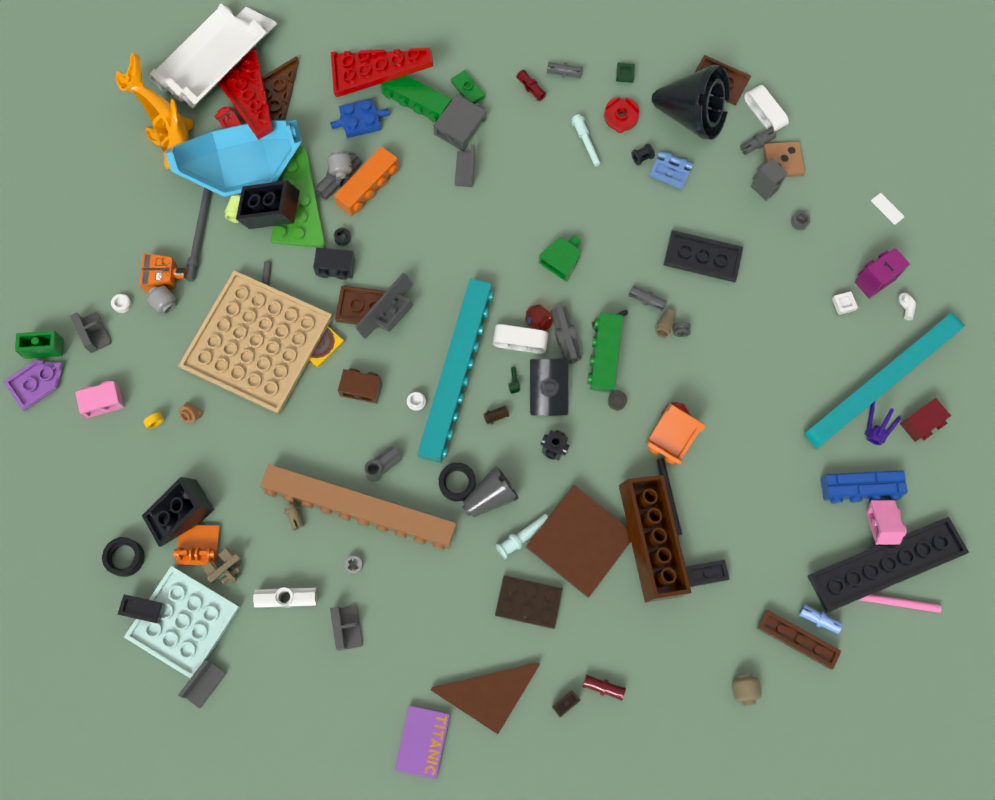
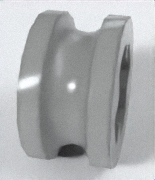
[344,556,363,574]

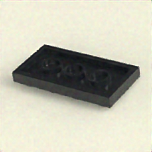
[663,230,743,282]

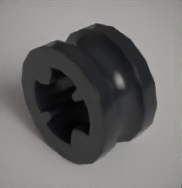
[334,228,351,246]

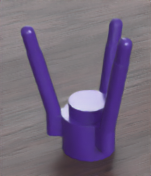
[864,401,901,445]

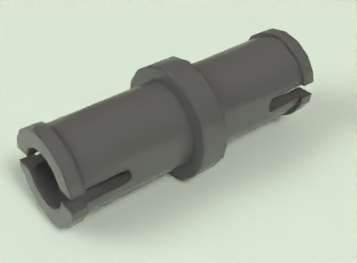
[547,62,583,78]
[740,128,776,155]
[629,285,667,312]

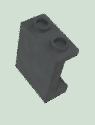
[433,94,486,151]

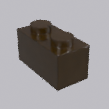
[552,690,581,717]

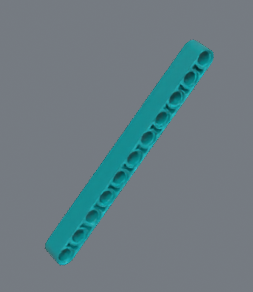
[803,312,965,449]

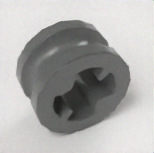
[674,322,691,337]

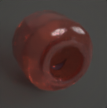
[525,304,553,331]

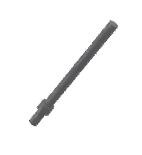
[186,187,211,281]

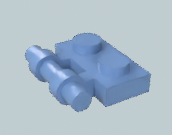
[649,151,693,189]

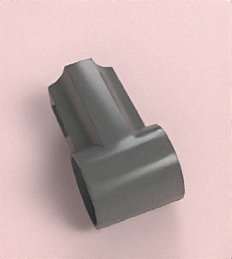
[364,446,402,482]

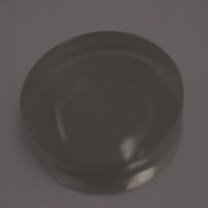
[608,390,627,411]

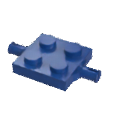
[330,98,390,138]

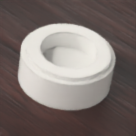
[111,294,132,313]

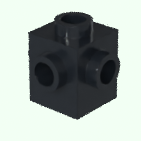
[540,430,570,461]

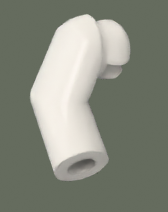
[899,292,916,320]

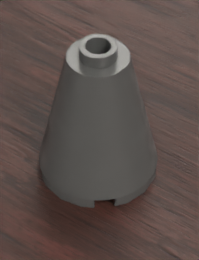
[462,466,519,517]

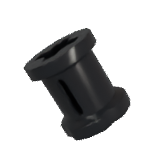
[631,143,655,165]

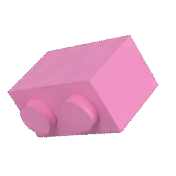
[75,381,124,418]
[866,500,906,544]

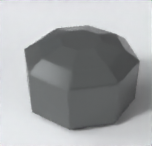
[791,211,810,230]

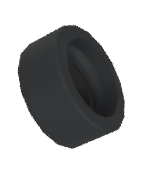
[438,463,476,502]
[102,537,145,577]

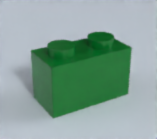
[15,331,64,359]

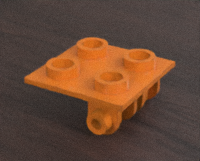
[173,525,220,565]

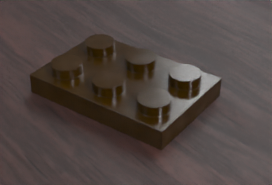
[495,576,563,629]

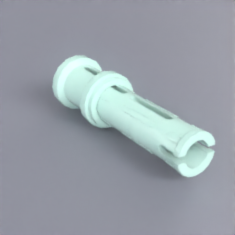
[495,514,548,560]

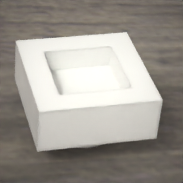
[832,291,858,315]

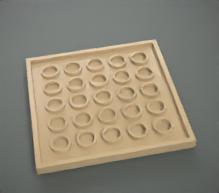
[178,270,333,415]

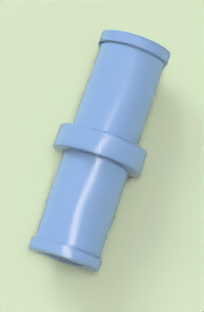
[799,604,843,635]

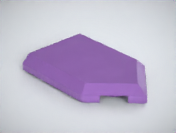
[3,360,63,411]

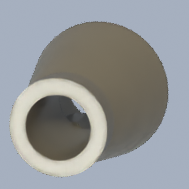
[655,309,675,338]

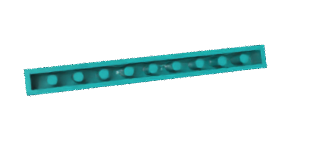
[418,278,494,463]

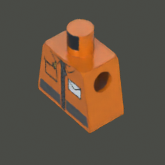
[140,253,186,293]

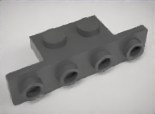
[355,273,414,339]

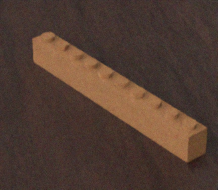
[260,464,457,550]

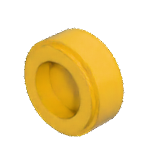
[143,412,164,429]

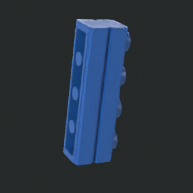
[820,470,908,504]

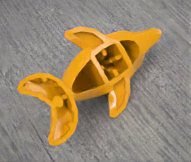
[116,52,193,170]

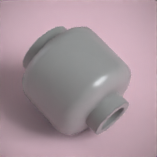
[327,150,352,179]
[147,286,176,314]

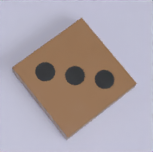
[763,141,805,177]

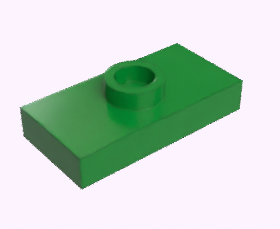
[451,70,485,104]

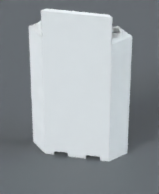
[148,3,277,109]

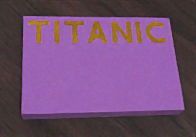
[395,706,450,779]

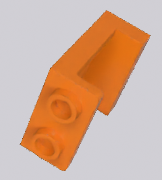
[646,403,706,465]

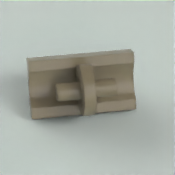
[203,548,242,584]

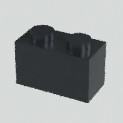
[313,247,355,280]

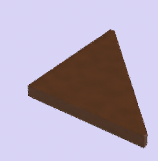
[263,56,299,120]
[431,663,540,734]

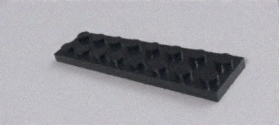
[807,517,969,614]

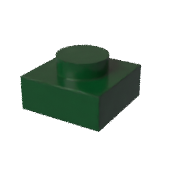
[616,63,635,83]

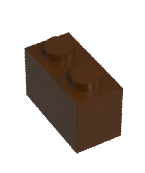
[338,368,382,404]

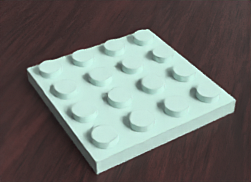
[124,566,240,678]

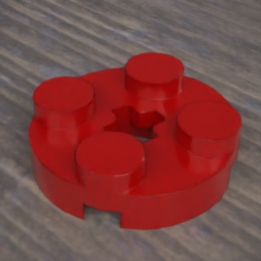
[604,97,639,133]

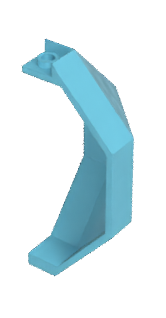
[165,120,302,197]

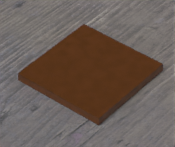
[525,485,631,598]

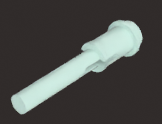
[571,114,601,167]

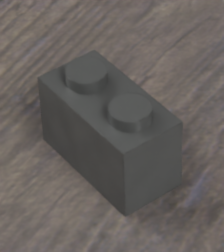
[751,158,788,201]

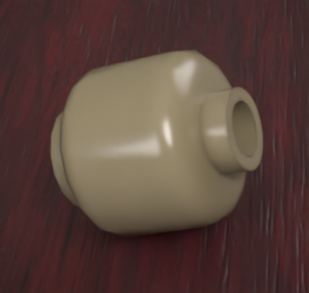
[732,674,762,706]

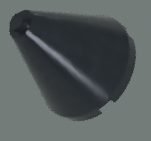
[651,65,730,140]

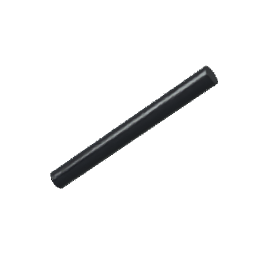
[657,458,682,535]

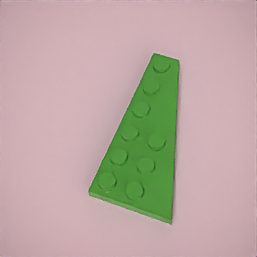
[271,145,326,248]

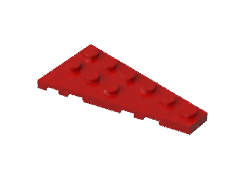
[218,47,274,140]
[331,48,434,97]

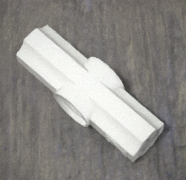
[253,587,318,608]

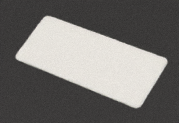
[871,193,904,225]

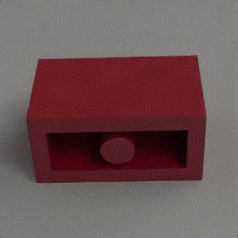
[900,398,951,442]

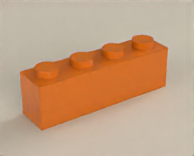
[334,146,399,216]

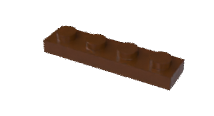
[757,610,841,670]

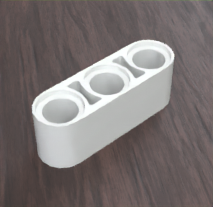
[744,85,789,133]
[492,324,549,354]

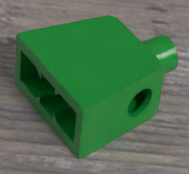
[539,236,581,282]

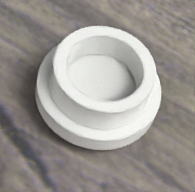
[407,392,426,411]

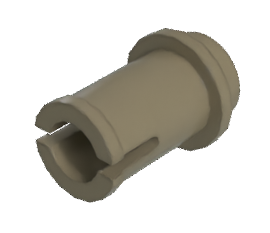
[284,504,305,530]

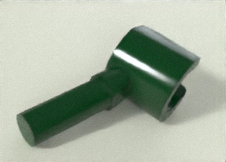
[508,367,520,394]

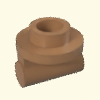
[179,402,203,423]

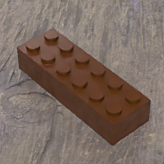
[619,475,692,603]

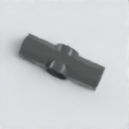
[314,152,362,200]
[551,306,582,364]

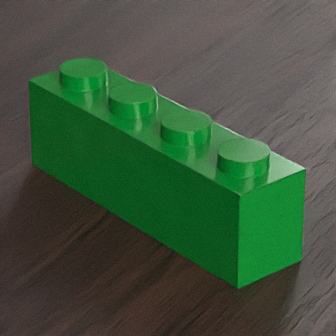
[381,75,452,122]
[587,312,623,393]

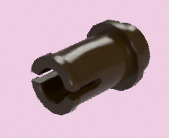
[483,405,509,425]

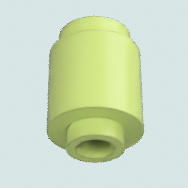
[225,194,241,223]

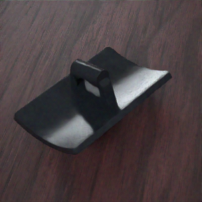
[530,358,568,416]

